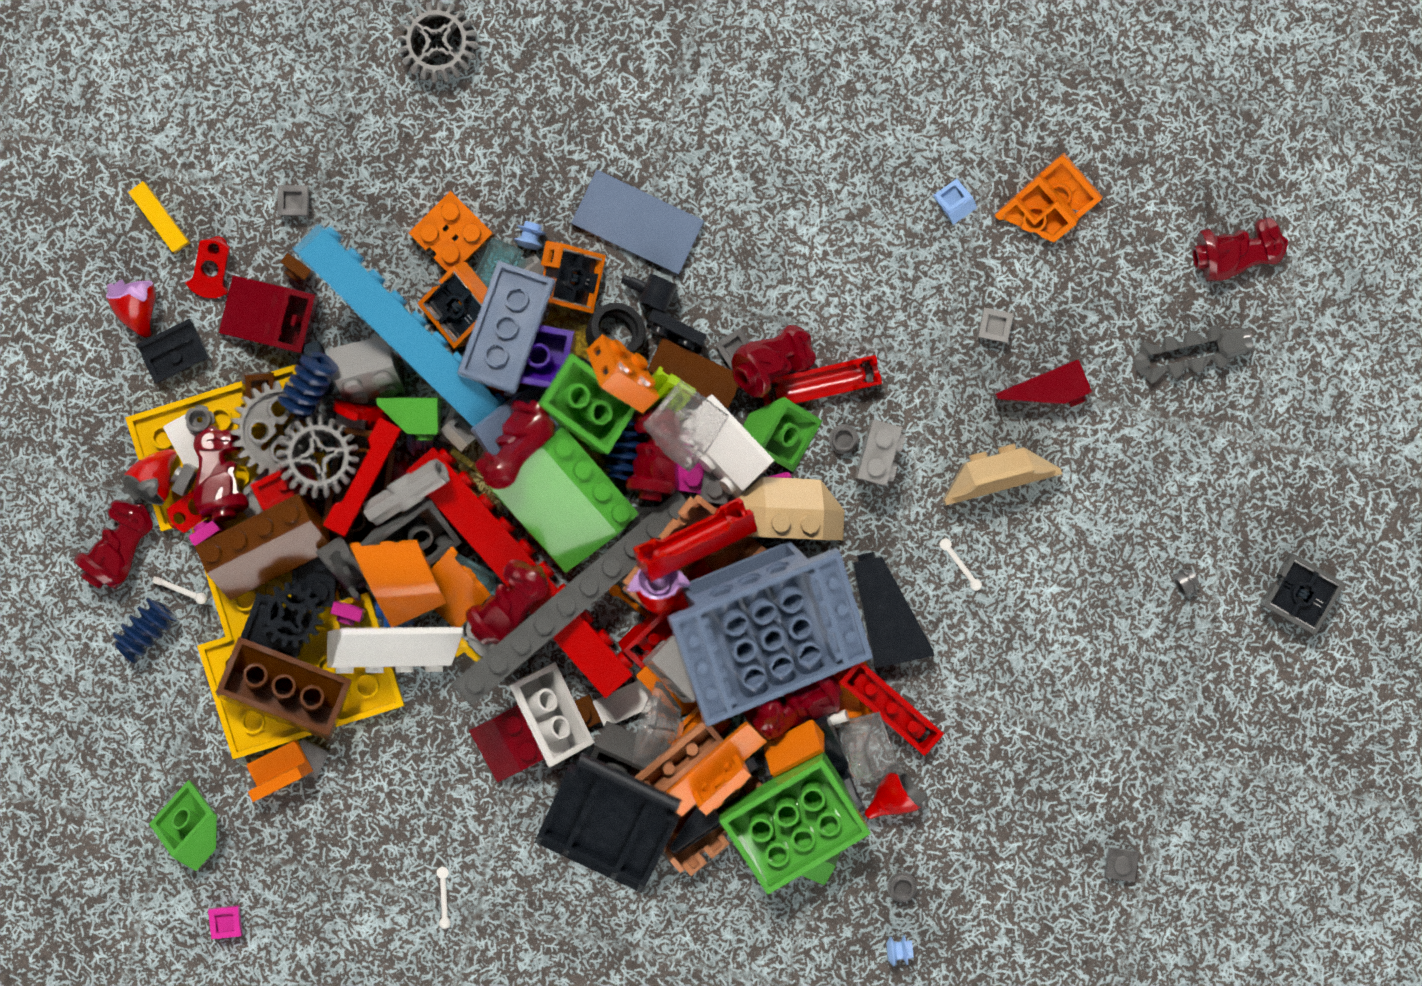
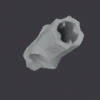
[363,459,450,526]

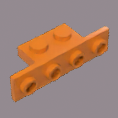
[666,721,767,817]

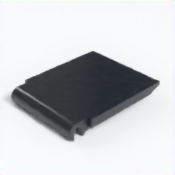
[535,753,682,893]

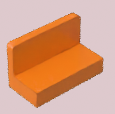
[247,740,313,802]

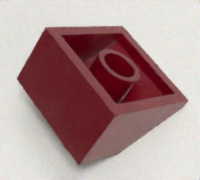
[469,703,545,782]

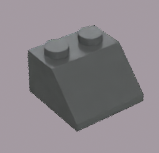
[591,721,661,777]

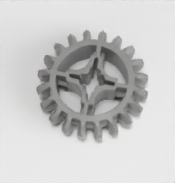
[397,1,478,83]
[276,416,359,498]

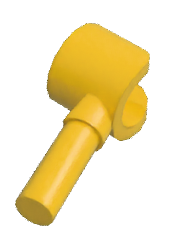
[455,637,482,662]

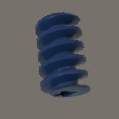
[277,351,339,419]
[601,419,647,480]
[112,597,178,663]

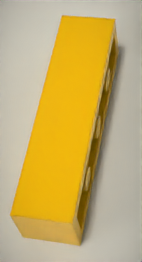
[128,181,190,254]

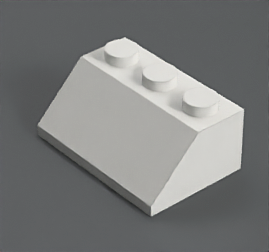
[677,394,774,498]
[509,662,594,767]

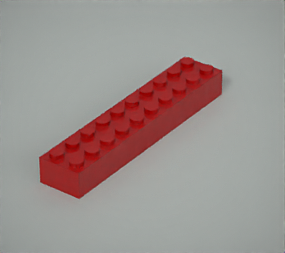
[406,447,634,699]

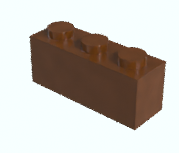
[648,338,739,409]

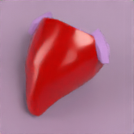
[106,280,156,338]
[626,569,692,615]

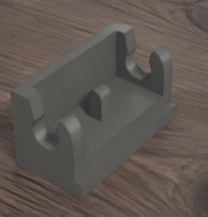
[316,535,373,601]

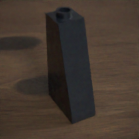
[852,552,934,668]

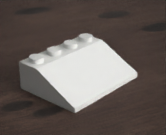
[327,627,463,674]

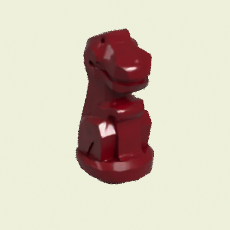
[1192,217,1288,282]
[731,325,816,397]
[475,400,556,489]
[626,406,679,502]
[193,426,250,522]
[73,499,153,589]
[466,559,548,645]
[752,675,842,740]

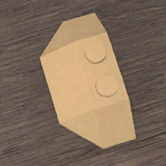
[943,443,1062,505]
[736,477,845,540]

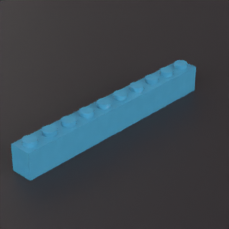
[293,223,507,426]

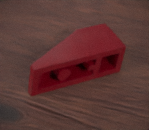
[993,359,1092,407]

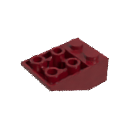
[218,275,320,354]

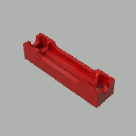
[762,355,882,406]
[323,417,402,537]
[633,497,757,582]
[618,560,714,669]
[834,662,944,756]

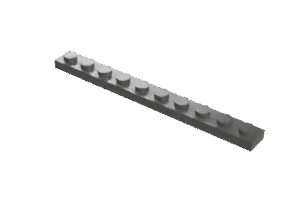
[451,491,686,707]

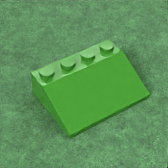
[487,425,639,573]
[719,752,871,895]

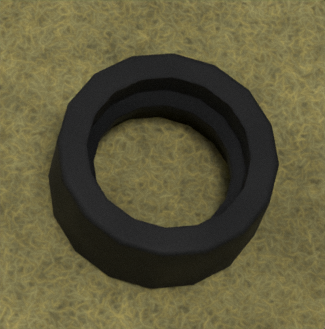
[585,303,645,354]

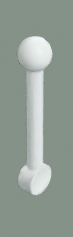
[940,538,982,591]
[152,576,207,604]
[437,867,451,929]

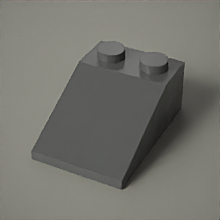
[360,495,462,565]

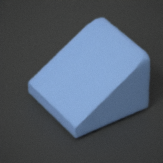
[933,179,977,225]

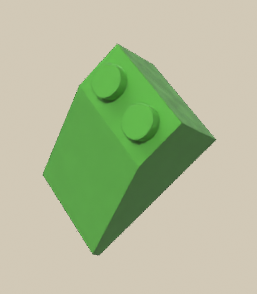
[538,353,636,454]

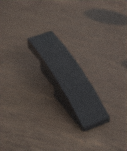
[670,757,766,853]

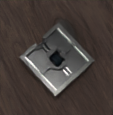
[1259,553,1345,635]

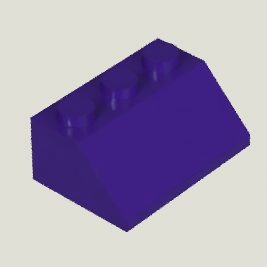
[520,325,577,388]

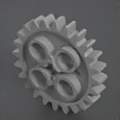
[229,381,328,476]

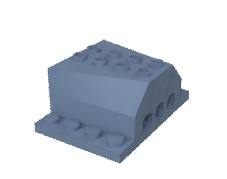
[668,541,873,727]

